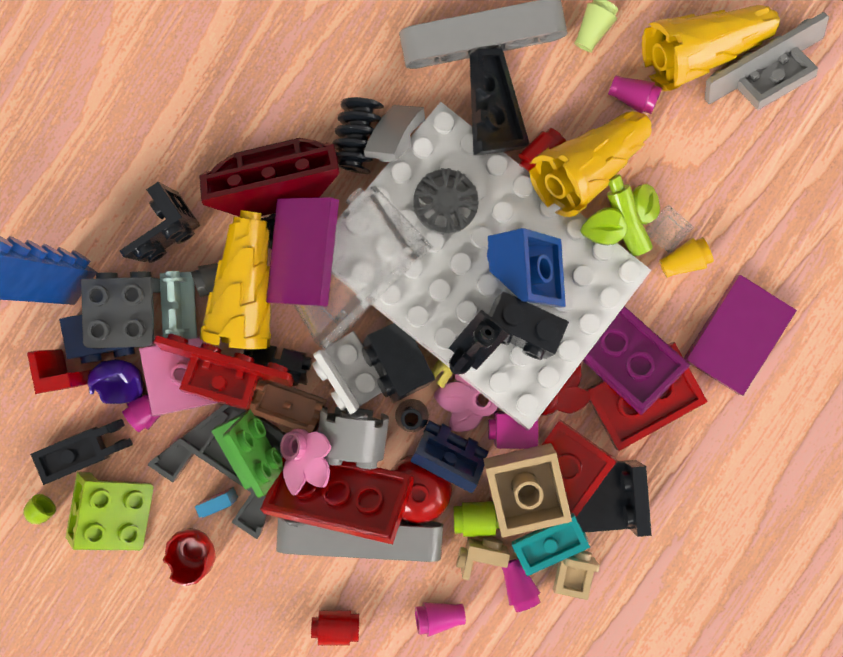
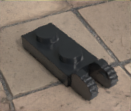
[30,419,133,485]

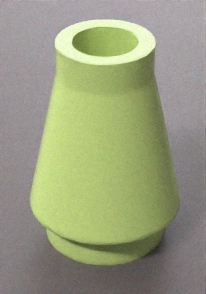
[574,0,619,53]

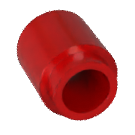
[519,128,566,172]
[311,610,359,646]

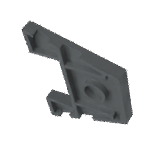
[148,404,286,539]

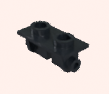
[448,310,511,375]
[243,345,312,386]

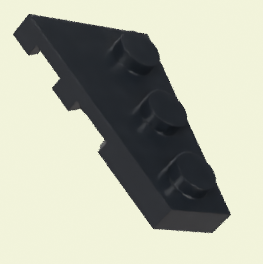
[469,48,530,156]

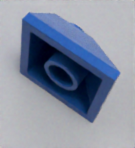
[487,228,566,308]

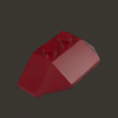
[199,138,340,217]

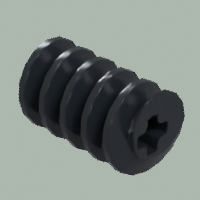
[333,97,384,174]

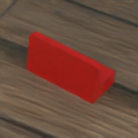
[27,349,90,394]

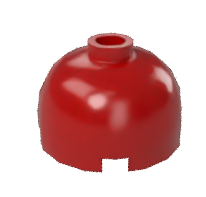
[391,455,452,524]

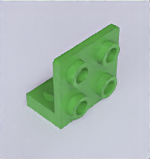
[211,409,283,498]

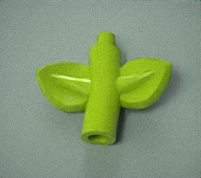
[580,174,660,256]

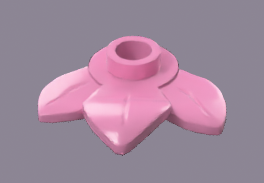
[434,374,499,432]
[280,429,331,495]

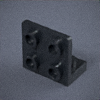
[120,182,200,263]
[576,460,652,537]

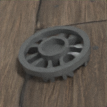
[413,168,479,234]

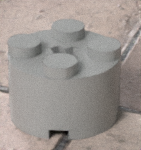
[318,407,389,469]

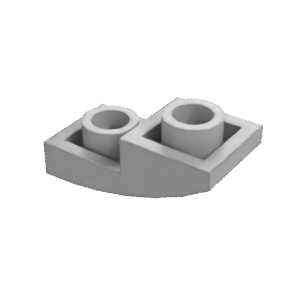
[364,105,425,162]

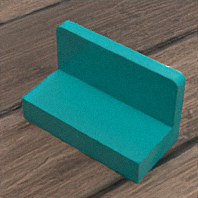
[512,513,590,576]

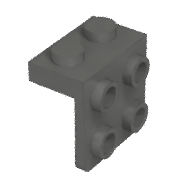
[81,271,161,348]

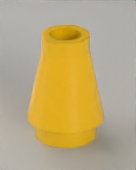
[659,237,714,278]

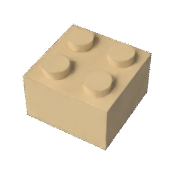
[483,443,572,538]

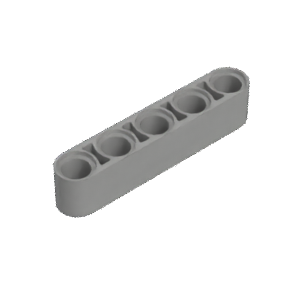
[399,0,568,69]
[276,517,443,562]

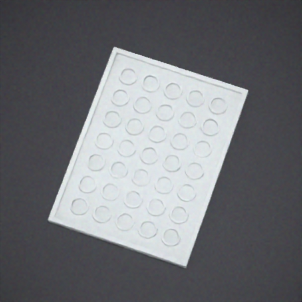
[331,102,651,430]

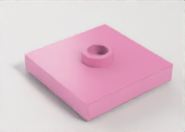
[139,337,219,417]

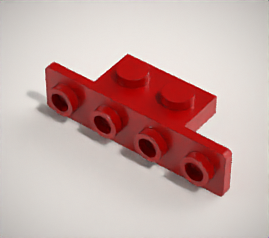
[154,334,294,411]

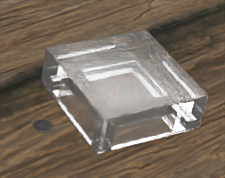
[645,205,694,253]

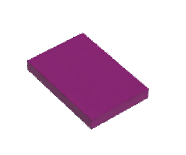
[266,197,339,307]
[684,275,797,396]
[582,306,690,415]

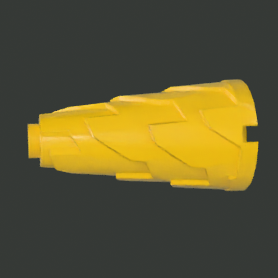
[642,5,780,91]
[529,111,652,217]
[200,210,271,349]

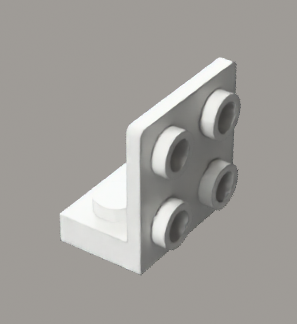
[312,331,382,414]

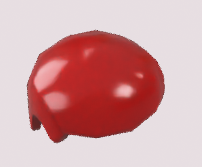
[163,528,216,586]

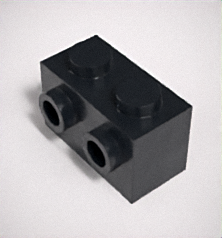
[489,291,569,360]
[362,323,435,403]

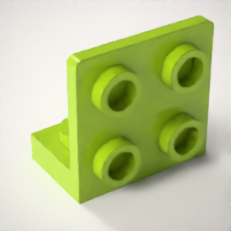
[65,472,154,551]

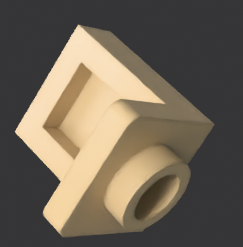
[456,537,510,580]
[553,550,600,600]

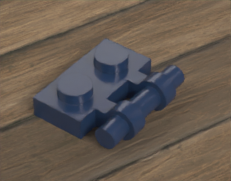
[410,420,489,493]

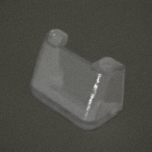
[293,186,433,351]

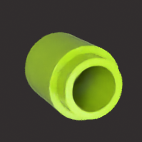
[453,501,500,537]

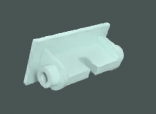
[160,271,197,339]

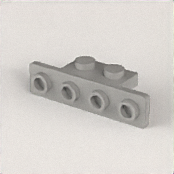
[705,12,829,110]

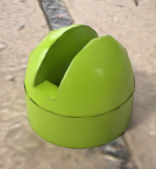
[23,494,56,524]

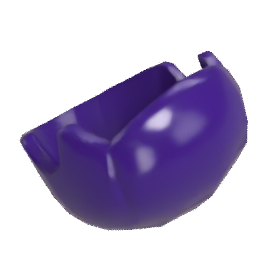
[88,359,143,404]

